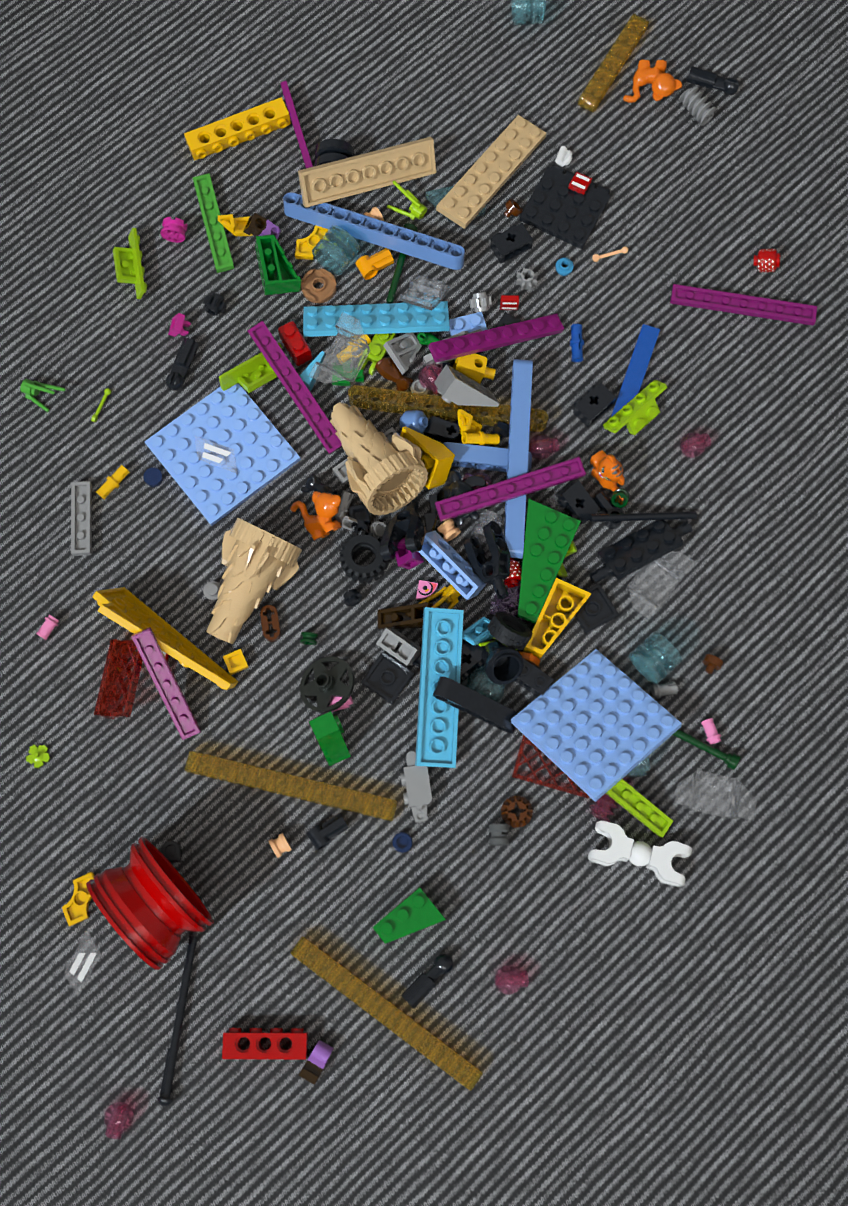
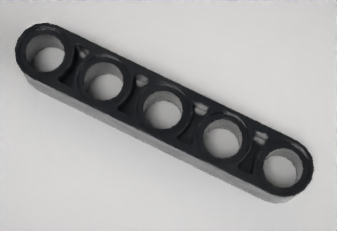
[433,676,518,733]

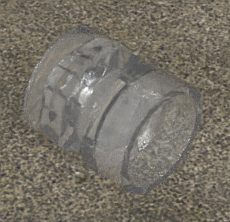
[471,509,503,544]

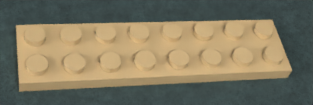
[436,115,546,229]
[298,137,436,208]

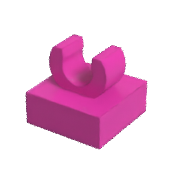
[168,313,191,337]

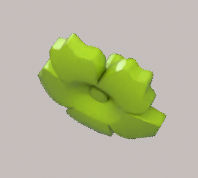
[26,745,50,768]

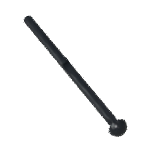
[157,936,197,1106]

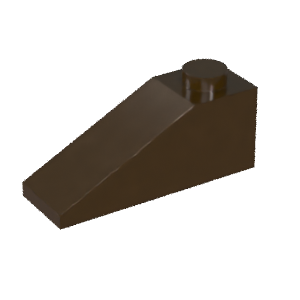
[378,602,439,629]

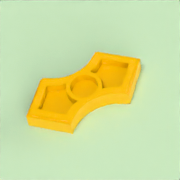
[295,225,333,260]
[62,872,95,927]

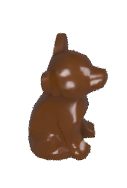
[375,357,413,397]

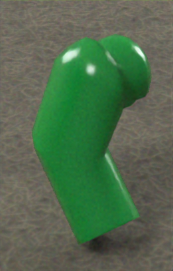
[417,332,441,345]

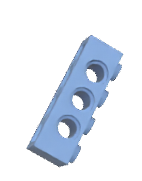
[418,530,486,600]

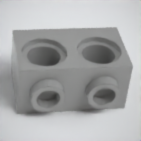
[376,628,422,666]

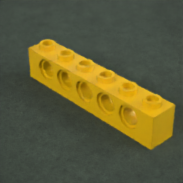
[184,97,291,161]

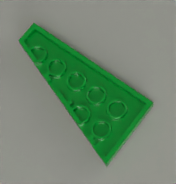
[517,498,581,624]

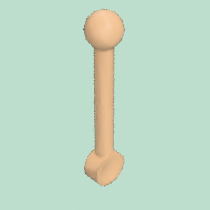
[592,246,628,262]

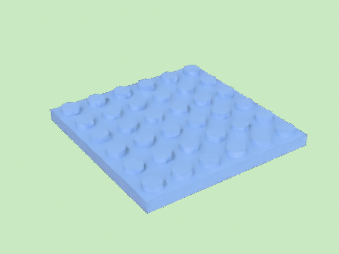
[144,383,301,526]
[511,649,682,802]

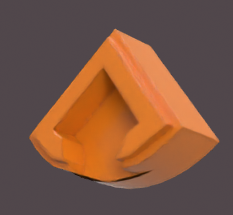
[518,651,540,667]

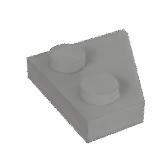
[383,333,422,375]

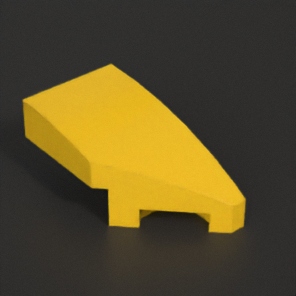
[217,214,253,236]
[457,409,483,435]

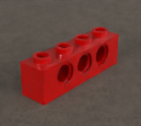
[222,1028,308,1060]

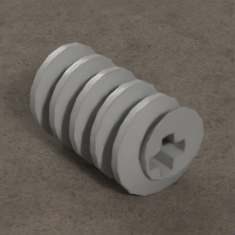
[679,86,716,126]

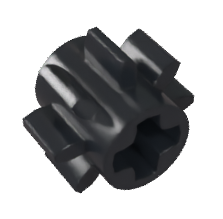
[203,293,227,316]

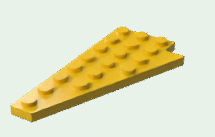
[92,587,238,690]

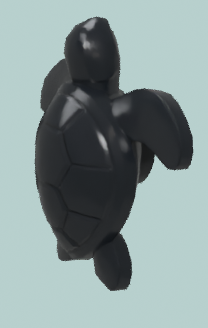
[437,470,486,526]

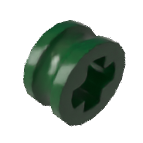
[611,488,629,508]
[300,632,318,645]

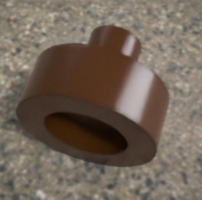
[504,198,523,218]
[702,654,724,674]

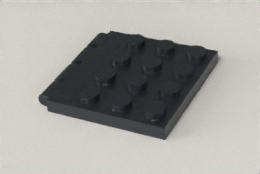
[519,164,611,249]

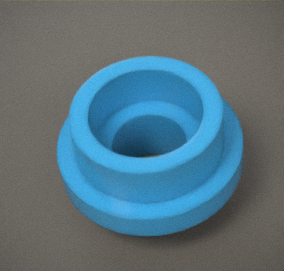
[555,258,573,276]

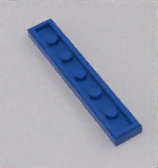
[611,324,660,427]

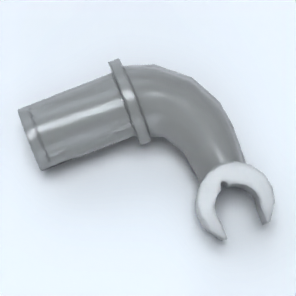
[335,490,357,531]

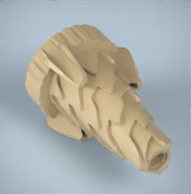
[330,402,428,515]
[206,518,302,644]

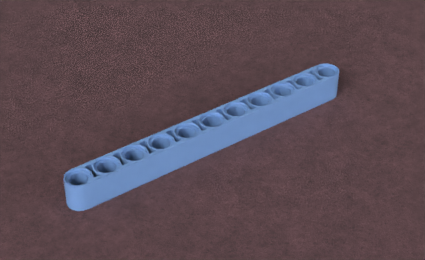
[283,192,465,270]
[504,359,533,559]

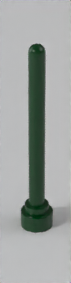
[386,223,418,303]
[673,729,741,770]

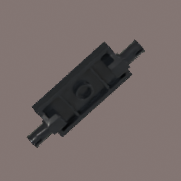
[589,520,693,584]

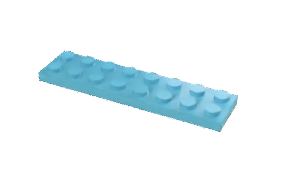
[303,301,449,337]
[415,607,464,768]

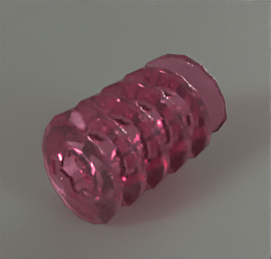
[589,793,618,822]

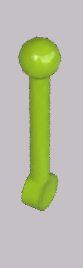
[91,388,111,422]

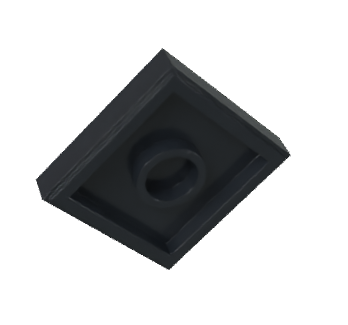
[574,583,619,635]
[360,652,414,705]

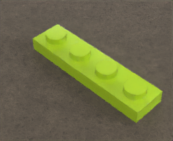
[606,779,673,837]

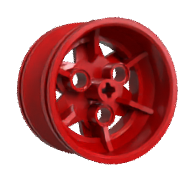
[86,836,214,970]

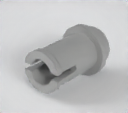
[651,682,677,699]

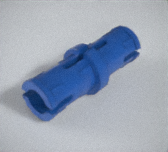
[570,324,584,362]

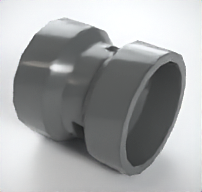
[489,824,509,846]

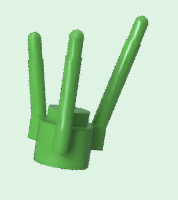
[20,379,66,412]

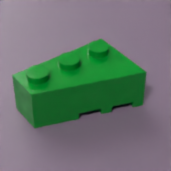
[255,235,302,295]
[309,711,351,766]
[372,888,446,944]

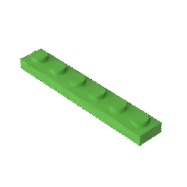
[192,173,234,273]

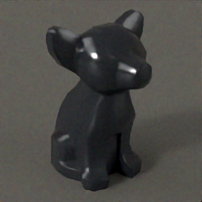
[301,474,341,497]

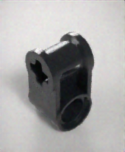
[424,416,461,443]

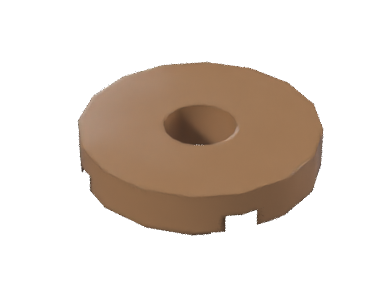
[301,268,337,303]

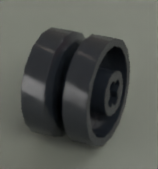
[315,139,354,166]

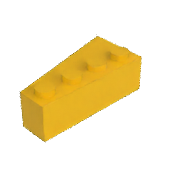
[523,578,592,659]

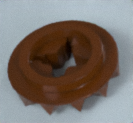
[501,795,533,828]

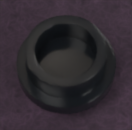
[343,589,362,606]

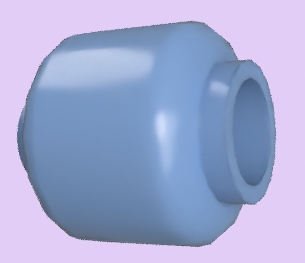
[399,410,428,433]

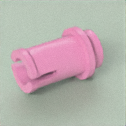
[36,614,59,640]
[701,718,721,745]

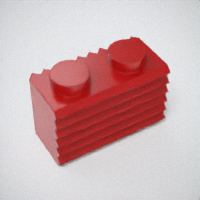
[278,321,312,366]

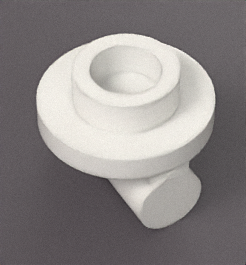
[555,146,573,167]

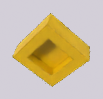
[223,649,249,675]

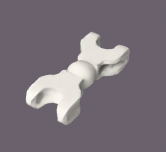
[588,821,692,887]

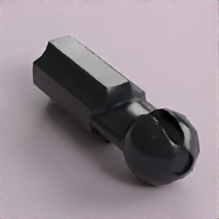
[687,66,739,95]
[166,338,199,391]
[401,953,453,1009]

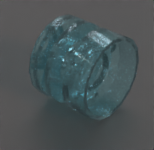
[511,0,546,26]
[312,226,360,275]
[629,632,682,684]

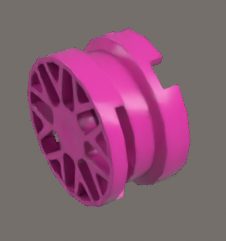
[160,217,188,243]

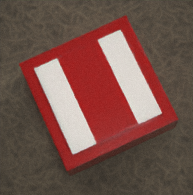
[568,172,592,195]
[500,295,519,310]

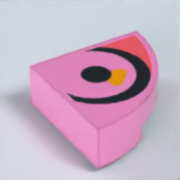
[416,580,438,600]

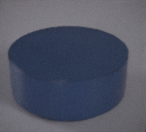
[143,468,163,487]
[393,832,413,853]

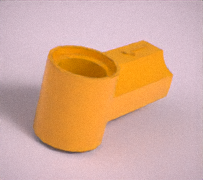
[355,248,394,280]

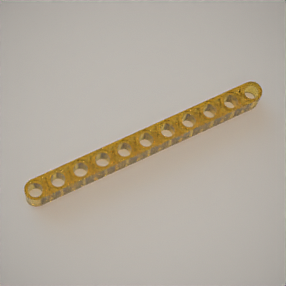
[348,385,548,432]
[184,751,398,821]
[290,936,483,1091]

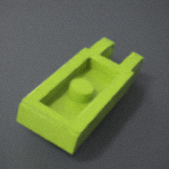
[358,333,396,375]

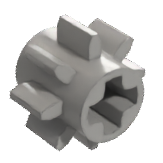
[516,267,538,291]
[469,292,492,312]

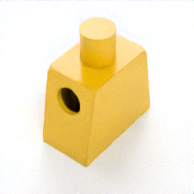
[453,353,496,384]

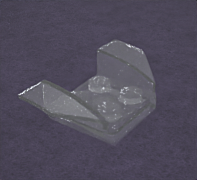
[309,312,370,384]
[626,551,695,620]
[674,770,757,821]

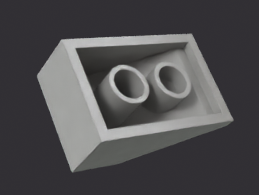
[434,364,500,407]

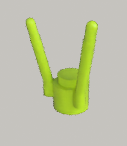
[387,181,428,220]

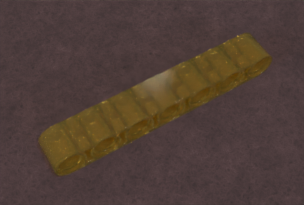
[578,14,649,113]

